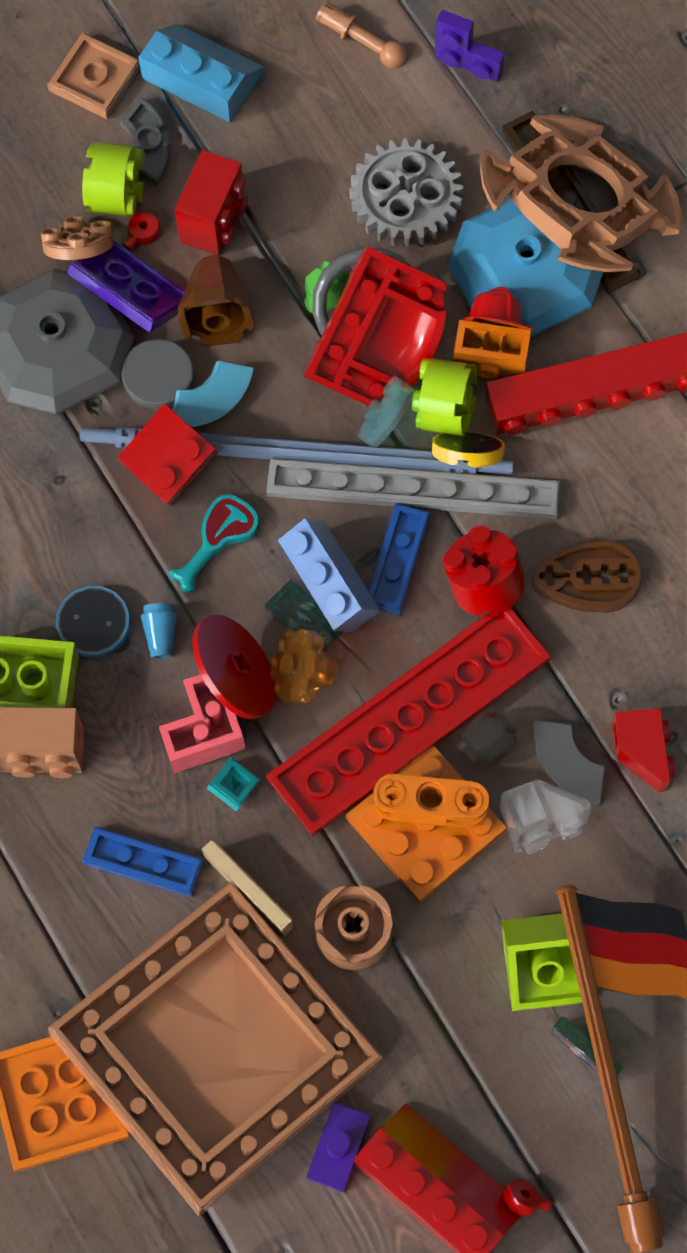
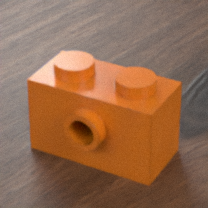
[453,320,531,380]

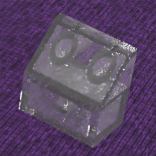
[499,779,592,854]

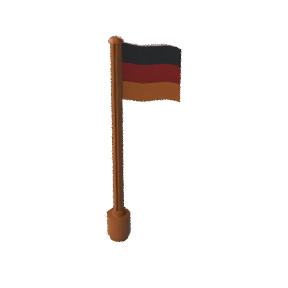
[555,884,687,1253]

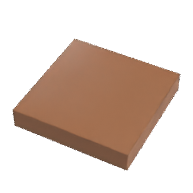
[47,32,141,119]

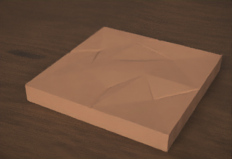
[48,882,383,1217]

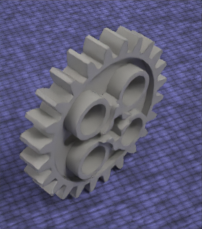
[349,138,463,247]

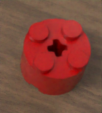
[443,526,524,615]

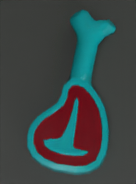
[169,494,259,593]

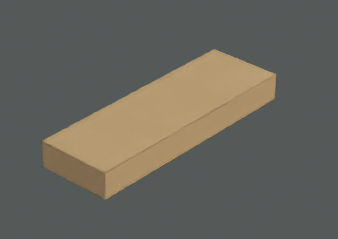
[202,840,293,938]

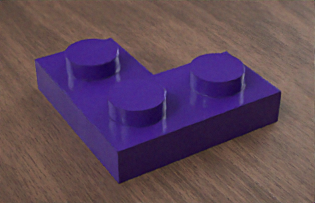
[435,9,505,82]

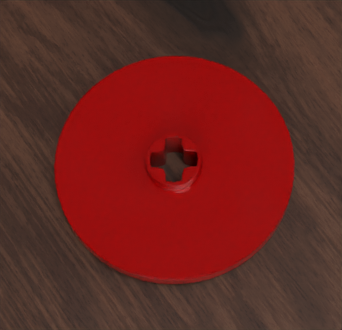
[192,615,276,719]

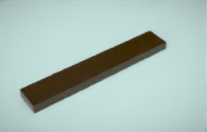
[502,111,639,294]

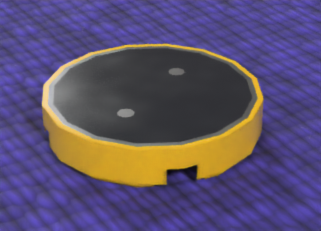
[432,431,505,467]

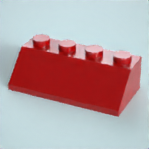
[354,1103,520,1253]

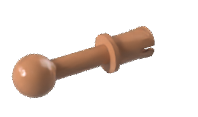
[315,1,407,68]

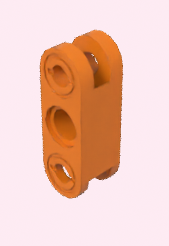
[374,774,489,828]

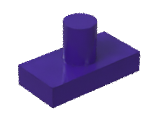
[306,1102,371,1193]

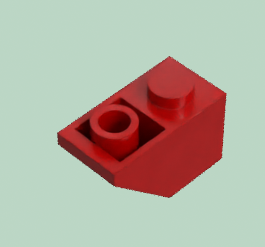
[612,708,675,792]

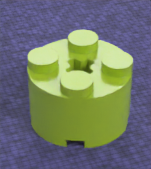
[82,142,145,217]
[412,358,478,436]

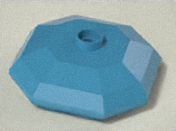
[448,198,604,337]

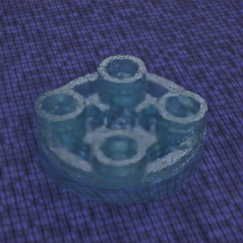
[356,376,414,448]

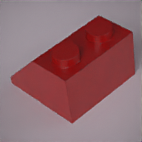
[117,403,219,506]

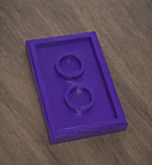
[67,240,185,333]

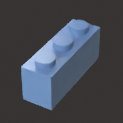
[278,518,381,632]

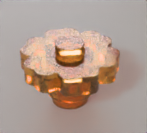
[270,628,338,704]

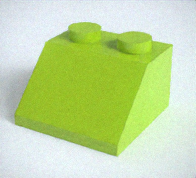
[501,913,582,1011]

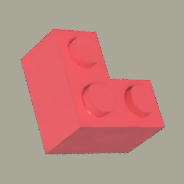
[159,674,245,774]

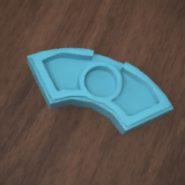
[173,361,254,427]

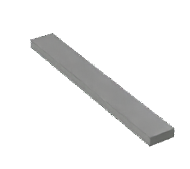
[267,458,560,519]

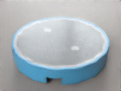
[56,586,130,659]

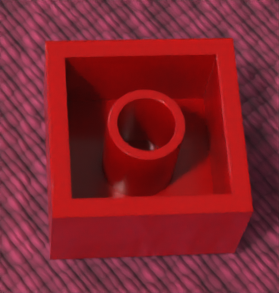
[175,150,248,255]

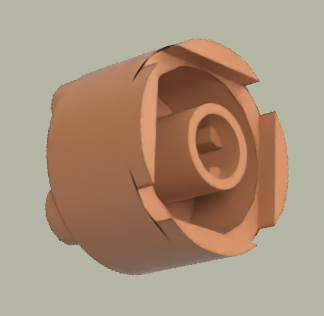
[314,885,393,972]

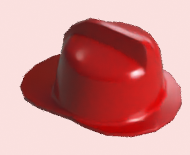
[463,286,535,330]

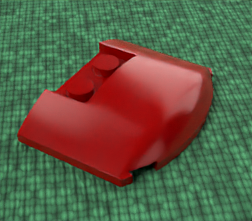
[304,245,447,412]

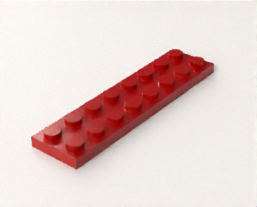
[266,608,551,837]

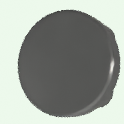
[122,339,195,412]

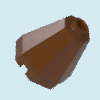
[178,255,254,347]

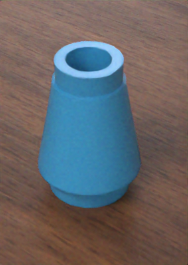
[140,603,177,659]

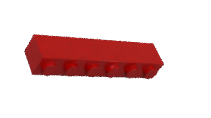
[485,333,687,435]

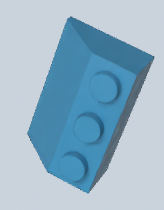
[139,24,265,123]

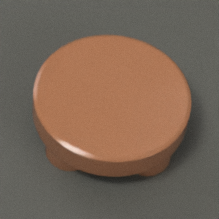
[41,215,113,260]

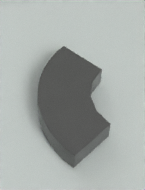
[120,96,170,186]
[533,720,605,806]

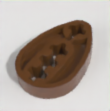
[533,541,641,613]

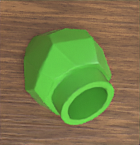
[304,261,348,312]

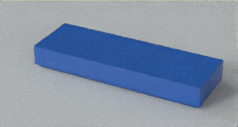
[368,503,430,616]
[82,826,204,898]

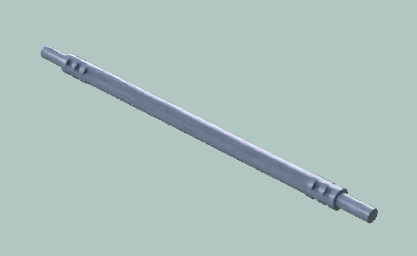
[80,426,513,475]

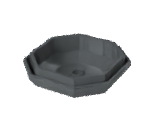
[0,268,135,415]

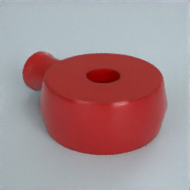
[123,212,161,251]
[503,1179,551,1217]

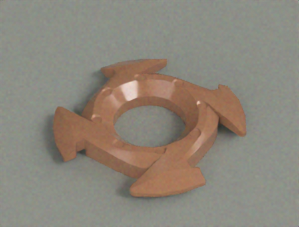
[480,115,682,272]

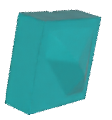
[206,757,261,812]

